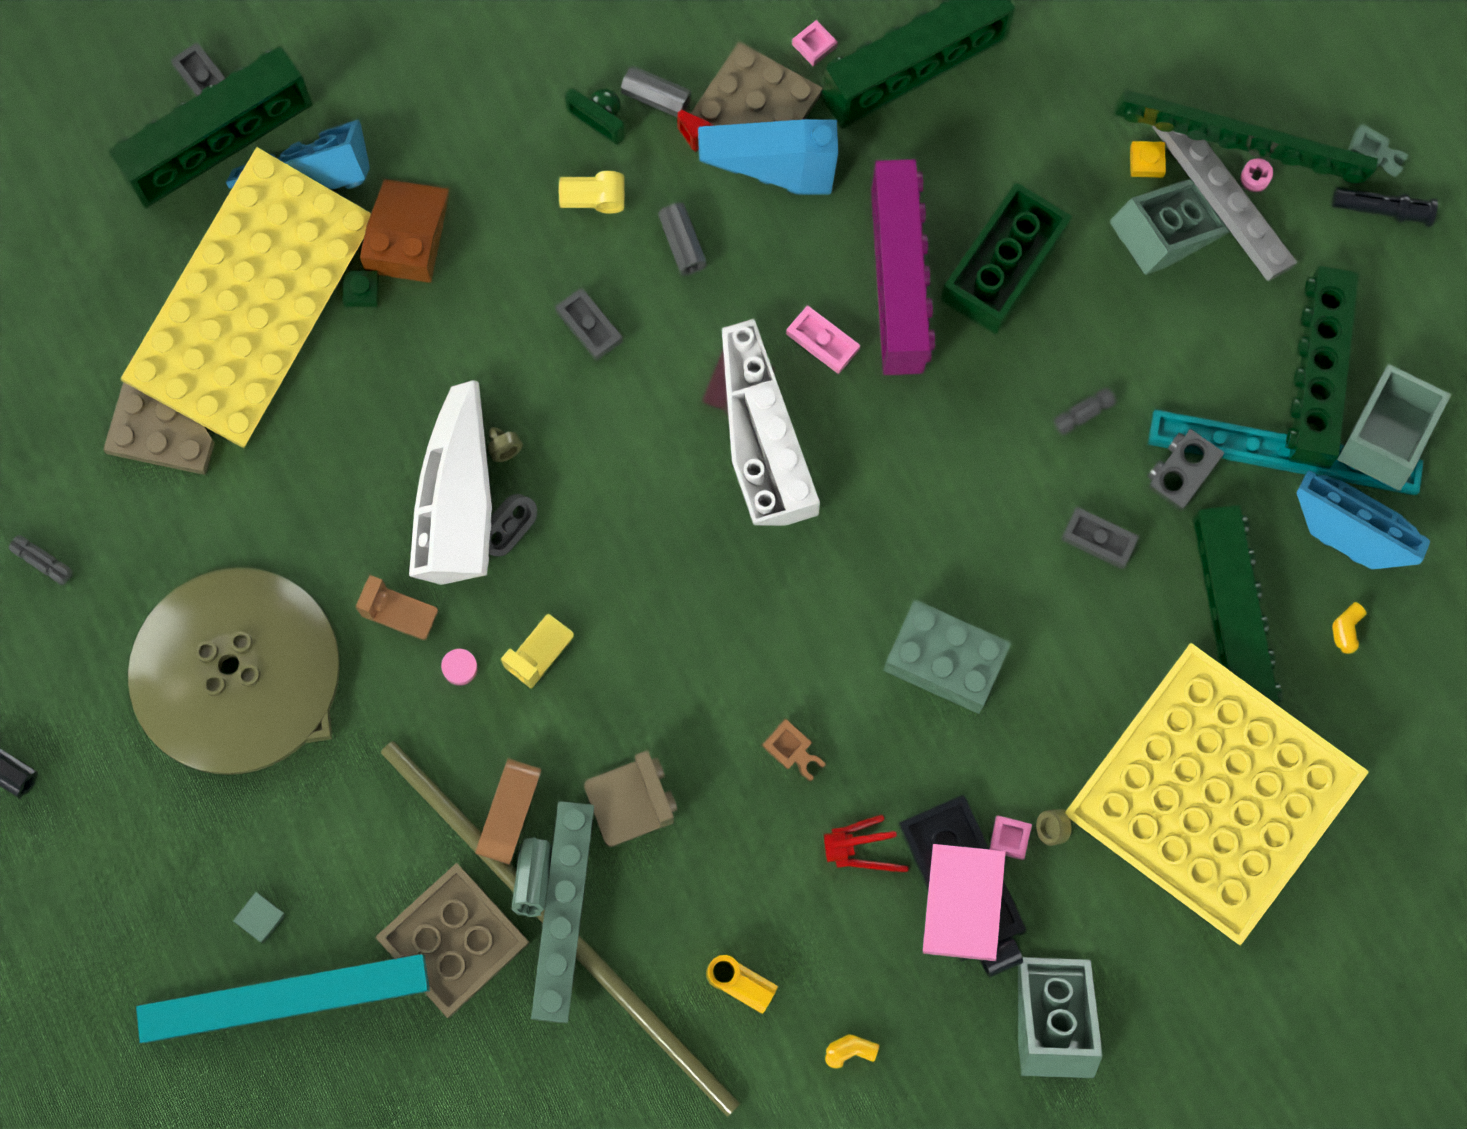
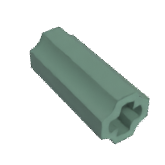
[511,837,552,917]

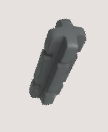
[1053,388,1116,435]
[9,535,73,585]

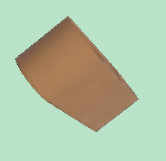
[475,758,542,865]

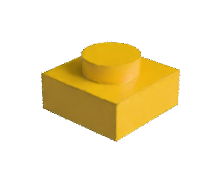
[1130,141,1166,178]

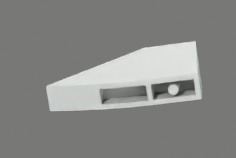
[722,319,820,526]
[409,380,492,585]

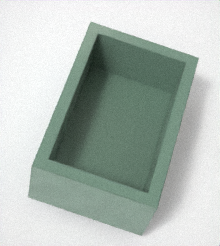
[1337,364,1451,491]
[883,599,1011,714]

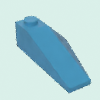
[226,119,370,189]
[698,119,838,195]

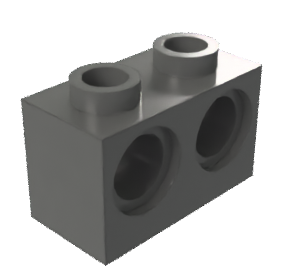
[1147,429,1224,511]

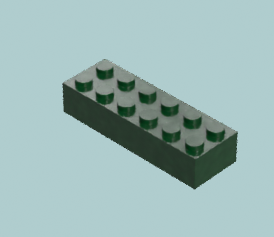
[822,0,1016,129]
[108,45,313,209]

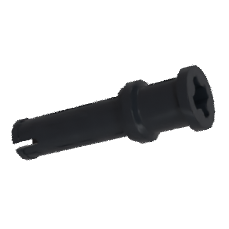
[1332,187,1438,228]

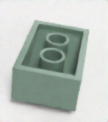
[1109,179,1230,275]
[1018,957,1103,1078]

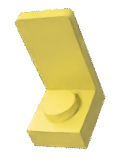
[501,614,574,689]

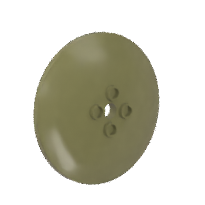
[128,568,340,775]

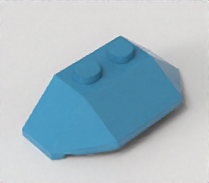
[1296,470,1430,570]

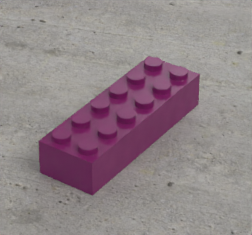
[871,159,935,375]

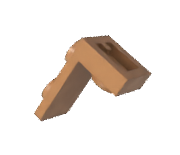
[355,575,438,640]

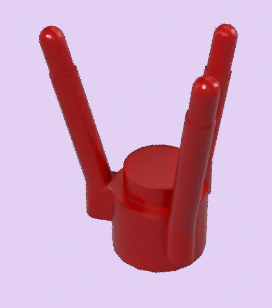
[823,815,909,872]

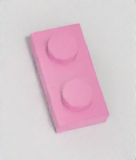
[786,305,860,374]

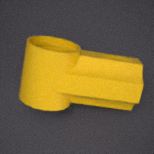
[706,955,778,1014]

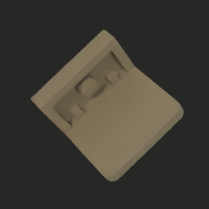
[584,750,678,847]

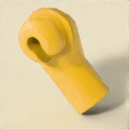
[1332,602,1367,654]
[825,1034,880,1069]

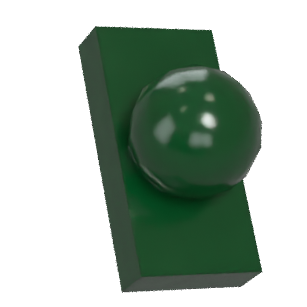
[564,87,625,146]

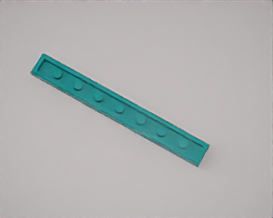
[1147,409,1424,496]
[136,954,430,1043]

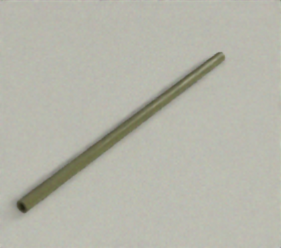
[381,741,740,1117]

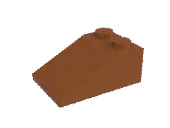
[360,179,450,283]

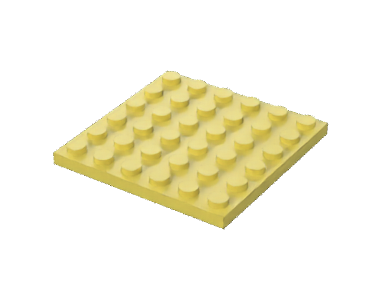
[1065,643,1369,946]

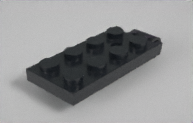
[898,794,1027,978]

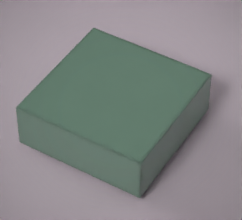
[233,892,286,944]

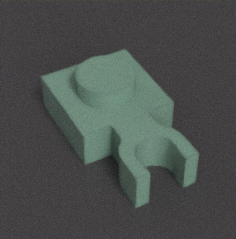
[1348,124,1408,177]

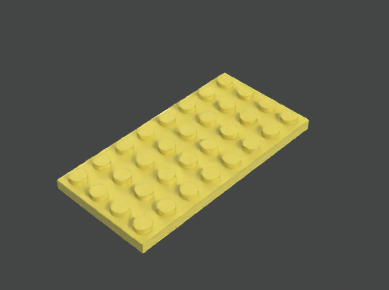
[121,147,371,448]

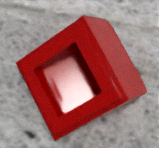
[677,110,714,152]

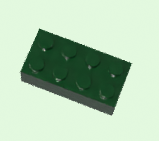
[940,182,1073,335]

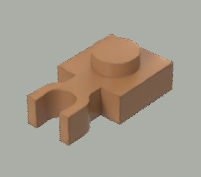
[761,719,826,781]

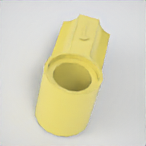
[559,171,625,214]

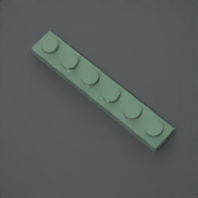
[531,801,594,1024]

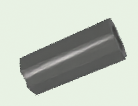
[621,65,692,117]
[658,203,707,276]

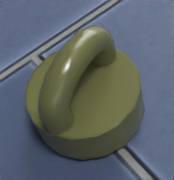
[487,427,523,462]
[1036,809,1071,846]

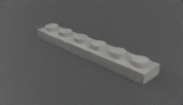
[1152,126,1297,281]

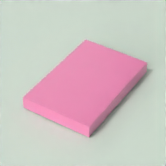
[923,844,1006,961]

